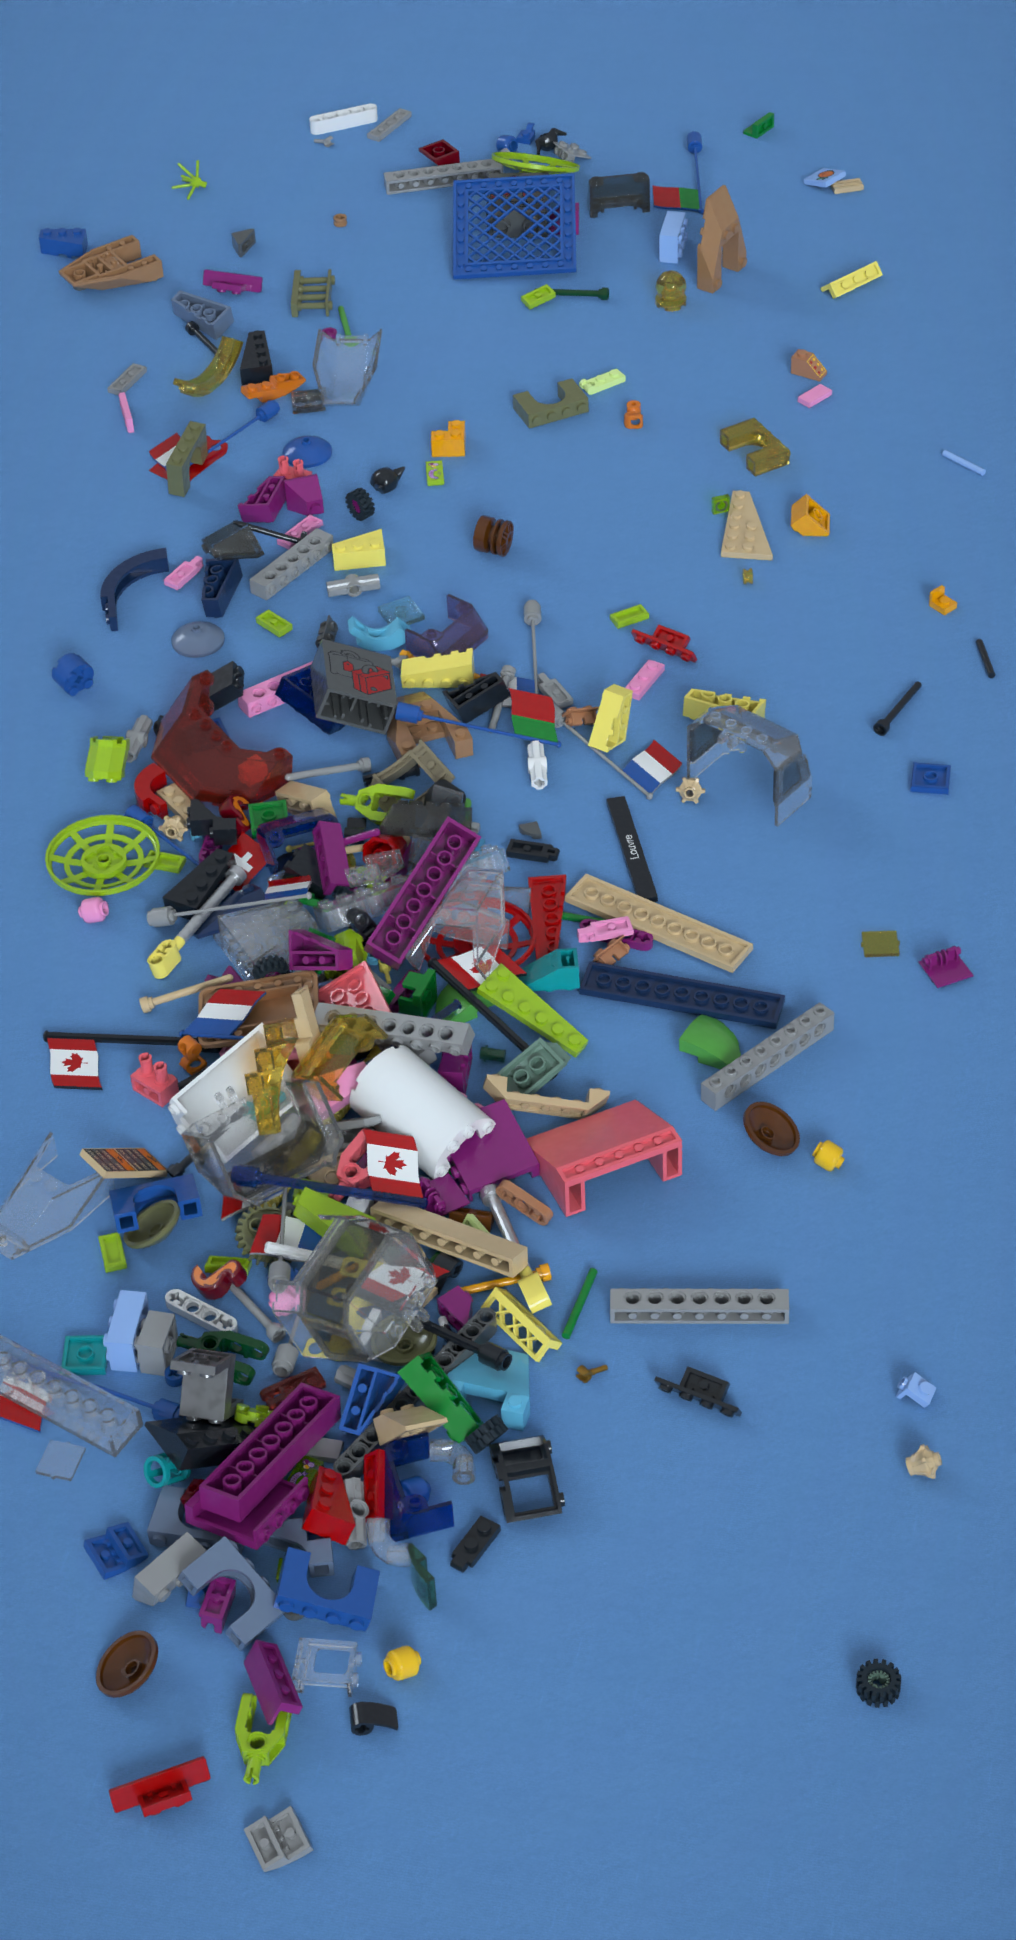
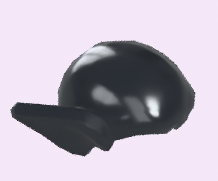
[535,128,567,155]
[370,467,405,494]

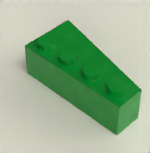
[397,1352,484,1444]

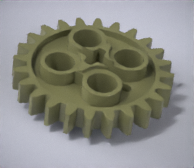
[235,1202,297,1268]

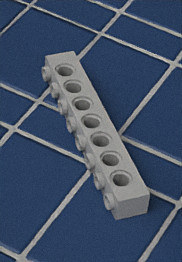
[383,159,503,195]
[315,1002,475,1056]
[701,1002,834,1111]
[610,1288,789,1324]

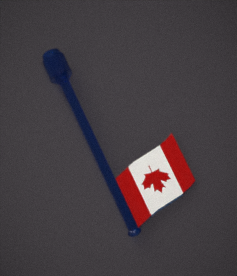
[231,1129,428,1209]

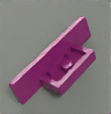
[203,269,263,294]

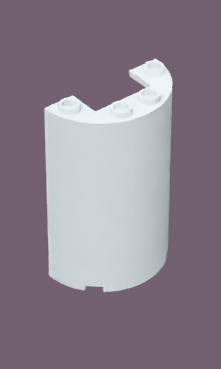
[168,1023,310,1165]
[350,1045,496,1179]

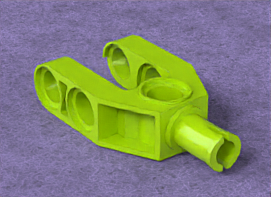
[340,783,416,828]
[235,1693,292,1785]

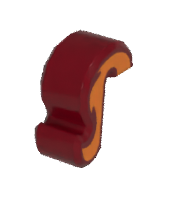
[219,795,251,838]
[191,1260,247,1300]

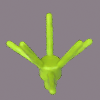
[171,160,207,200]

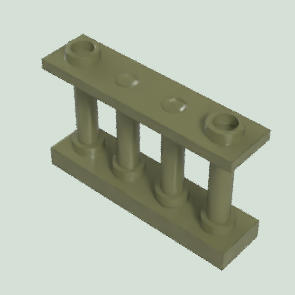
[291,269,335,317]

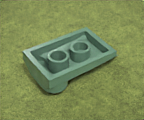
[496,1037,571,1095]

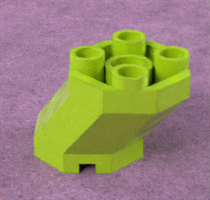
[85,736,130,783]
[324,929,368,980]

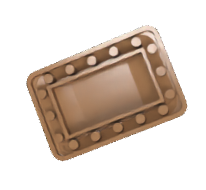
[198,970,319,1048]

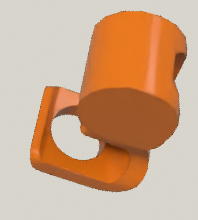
[624,400,643,429]
[178,1035,207,1075]

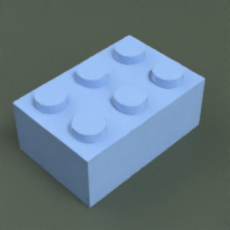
[659,211,688,264]
[103,1290,150,1372]

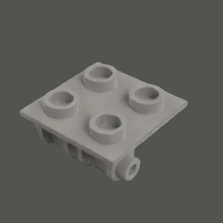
[553,141,591,163]

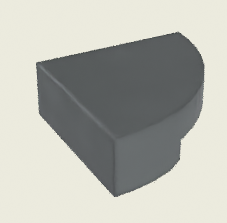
[519,821,542,839]

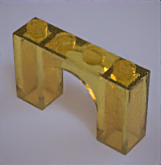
[720,418,791,476]

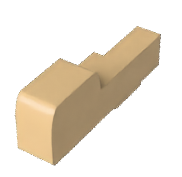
[291,985,327,1069]

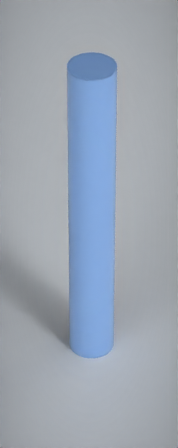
[942,450,986,476]

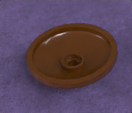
[743,1102,800,1156]
[96,1630,158,1698]

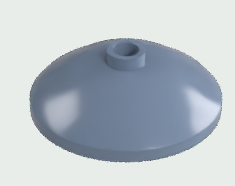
[171,621,225,658]

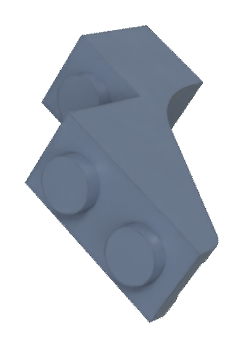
[263,1518,334,1578]

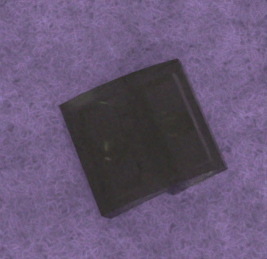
[291,389,326,414]

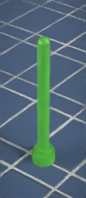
[338,306,358,351]

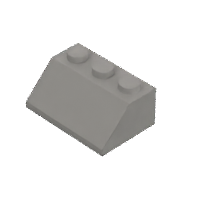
[132,1532,207,1606]

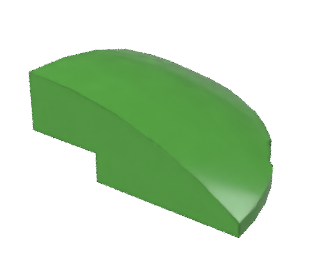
[435,984,494,1023]
[679,1014,741,1070]

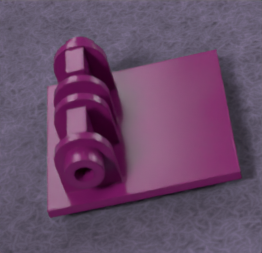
[918,946,973,988]
[418,1173,470,1216]

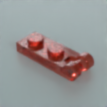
[259,1366,326,1411]

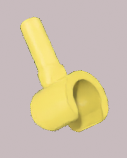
[378,960,391,984]

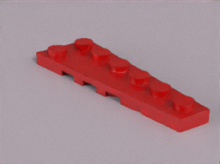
[528,874,567,960]

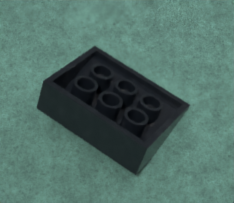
[144,1417,255,1471]

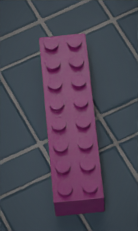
[364,816,481,971]
[199,1382,341,1523]

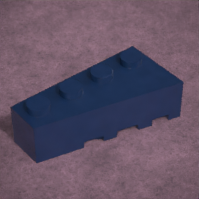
[201,559,243,618]

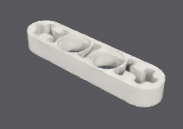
[165,1289,238,1333]

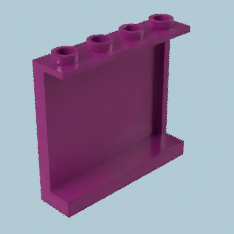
[447,1099,540,1202]
[184,1477,310,1550]

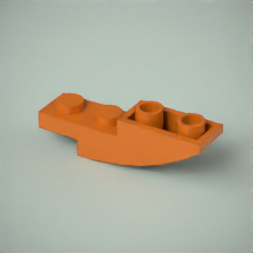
[241,371,306,403]

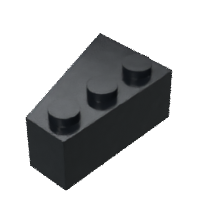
[442,672,510,723]

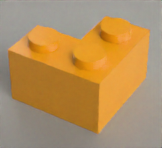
[431,420,466,457]

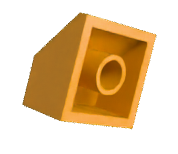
[791,494,830,536]

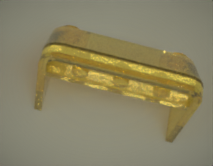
[291,1014,388,1101]

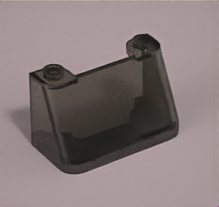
[587,172,650,218]
[201,520,264,560]

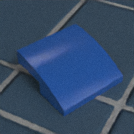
[83,1522,149,1580]

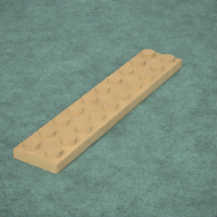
[565,874,753,973]

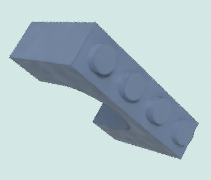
[147,1486,244,1554]
[178,1536,285,1651]

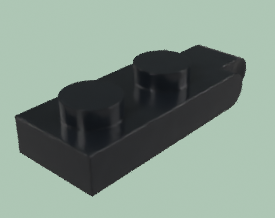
[506,839,560,863]
[450,1516,501,1573]

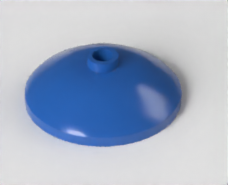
[283,436,332,468]

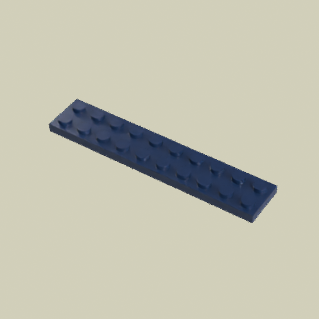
[579,961,785,1029]

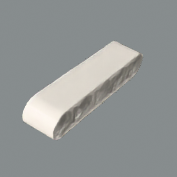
[309,104,378,135]

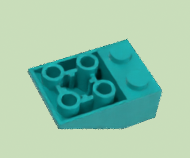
[518,948,580,992]

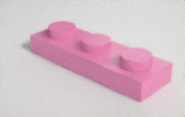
[625,659,665,700]

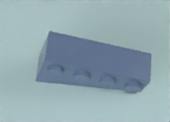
[171,290,234,340]

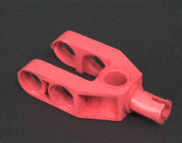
[328,1127,371,1202]

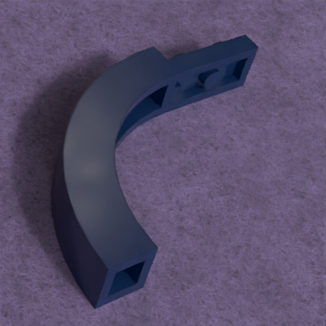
[100,548,169,631]

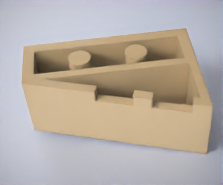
[275,781,338,826]

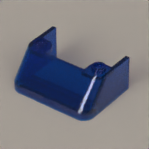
[256,808,348,879]
[379,1432,454,1542]

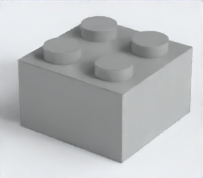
[134,1310,178,1376]

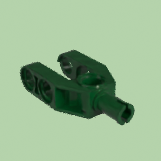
[176,1330,270,1386]

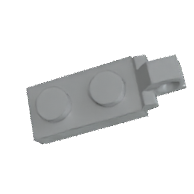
[537,672,573,709]

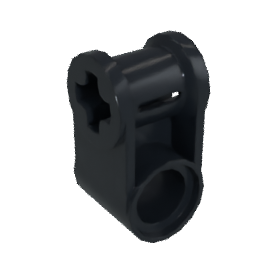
[346,907,377,945]

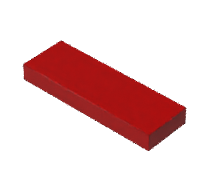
[364,1449,385,1523]

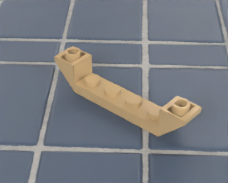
[483,1074,610,1119]

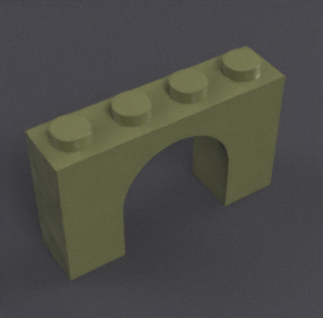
[513,378,589,429]
[166,421,208,497]

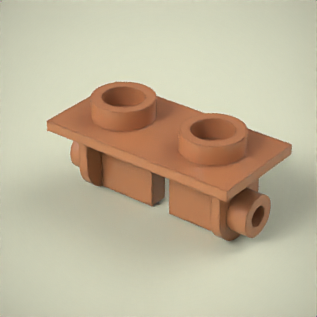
[562,705,599,726]
[593,935,630,965]

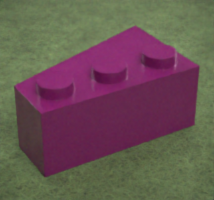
[238,476,286,523]
[289,929,353,971]
[438,1045,473,1095]

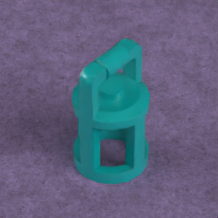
[143,1452,191,1488]

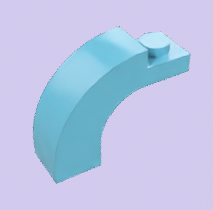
[347,616,412,651]

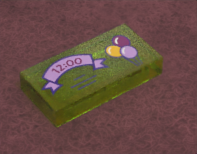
[287,1455,324,1488]

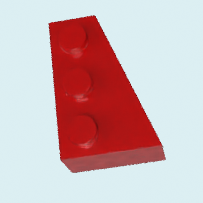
[301,1466,356,1545]

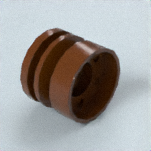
[473,515,514,557]

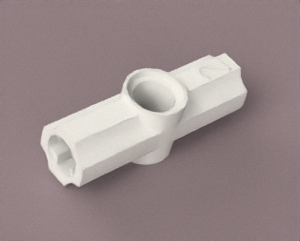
[527,741,548,790]

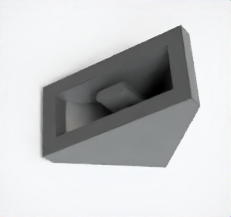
[231,229,256,257]

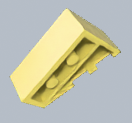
[332,529,386,571]
[588,684,633,752]

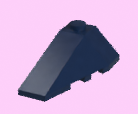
[193,884,275,939]

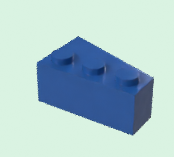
[39,228,88,258]

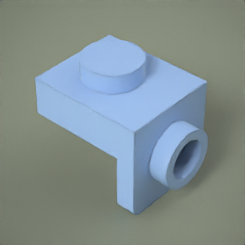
[896,1372,936,1408]

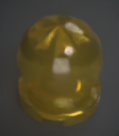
[655,270,687,311]

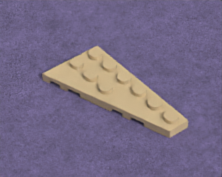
[721,490,773,561]

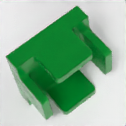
[248,800,290,845]
[398,968,438,1017]

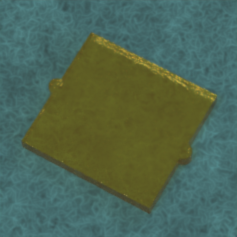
[861,931,900,957]

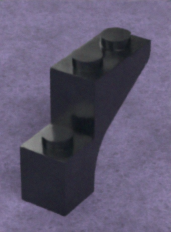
[187,799,237,846]

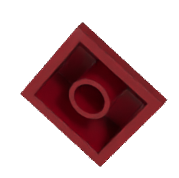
[418,139,460,165]

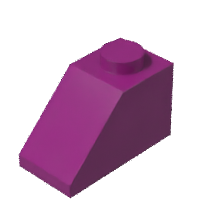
[437,1286,473,1332]

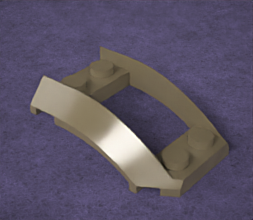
[368,739,456,815]

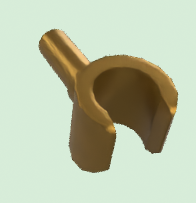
[576,1365,608,1383]

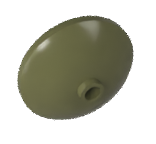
[123,1200,180,1249]
[370,1314,437,1366]

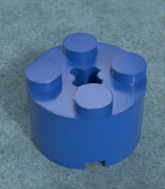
[52,653,94,696]

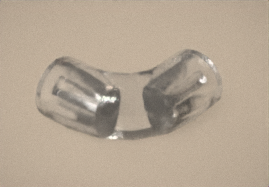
[429,1439,476,1485]
[366,1518,415,1567]

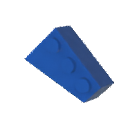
[338,1363,405,1436]

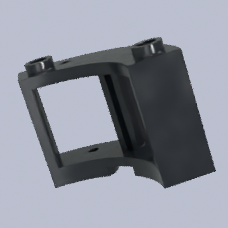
[489,1435,565,1523]

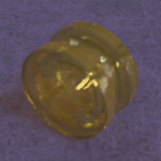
[742,568,753,584]

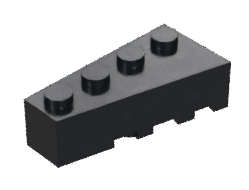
[240,330,273,385]
[162,848,236,920]

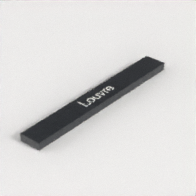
[606,796,658,902]

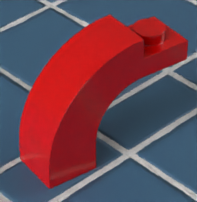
[134,763,169,819]

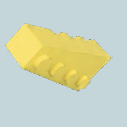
[401,648,475,688]

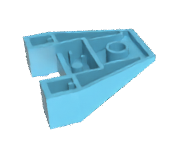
[447,1350,530,1431]

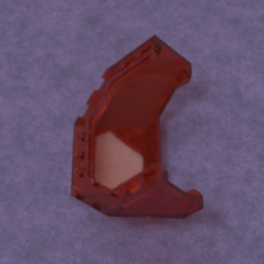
[151,670,293,810]

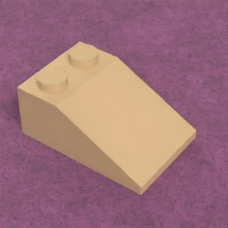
[373,1404,448,1446]

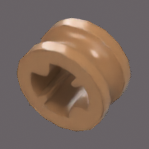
[333,214,347,227]

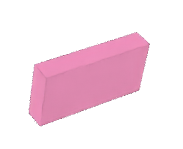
[798,384,832,408]

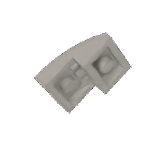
[244,1806,314,1872]

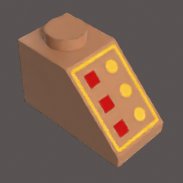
[791,349,827,382]

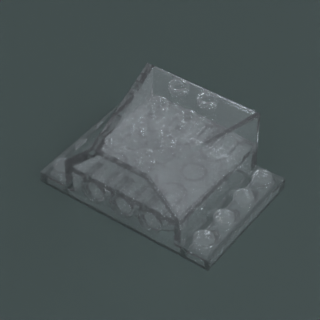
[213,899,325,981]

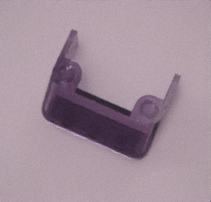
[405,594,489,658]

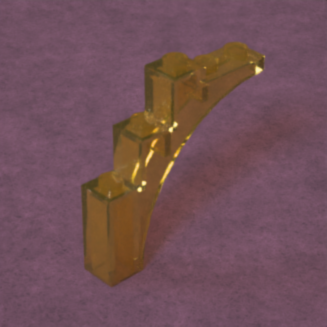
[244,1017,299,1135]

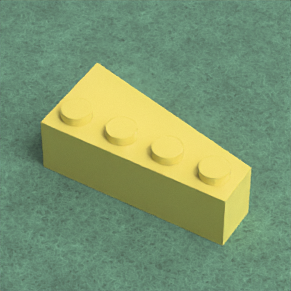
[683,688,766,735]

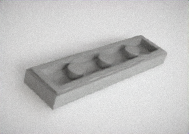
[367,108,412,142]

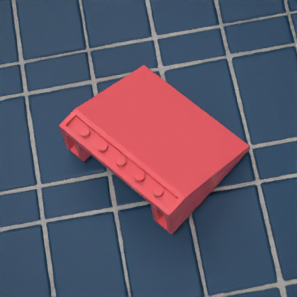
[526,1100,682,1217]

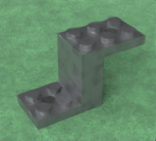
[170,1348,244,1424]

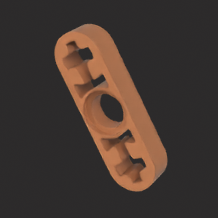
[496,1180,553,1226]

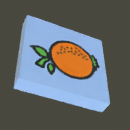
[803,168,846,187]

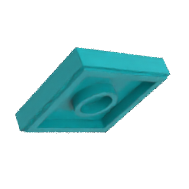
[61,1335,108,1375]

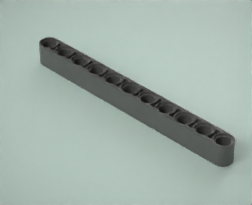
[333,1307,497,1481]

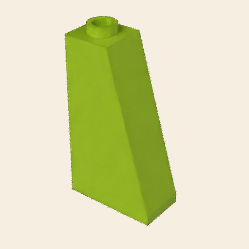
[292,1187,376,1257]

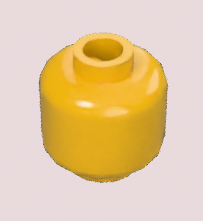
[812,1140,845,1172]
[383,1645,421,1681]

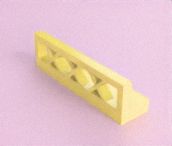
[820,261,883,299]
[481,1287,562,1362]

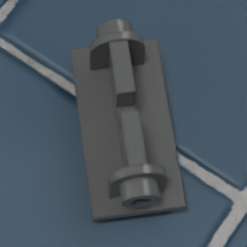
[315,615,338,648]

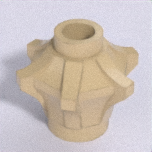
[676,777,705,804]
[159,815,188,842]
[906,1444,942,1479]

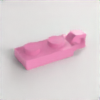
[164,556,204,591]
[577,916,634,943]

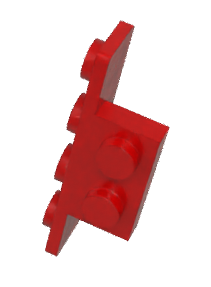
[631,625,697,663]
[109,1756,211,1817]

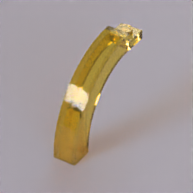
[173,336,243,397]

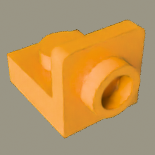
[929,585,957,616]

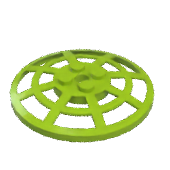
[491,152,580,175]
[45,815,160,896]

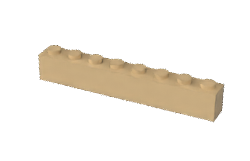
[370,1196,528,1278]

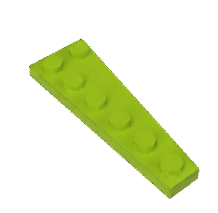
[477,963,588,1058]

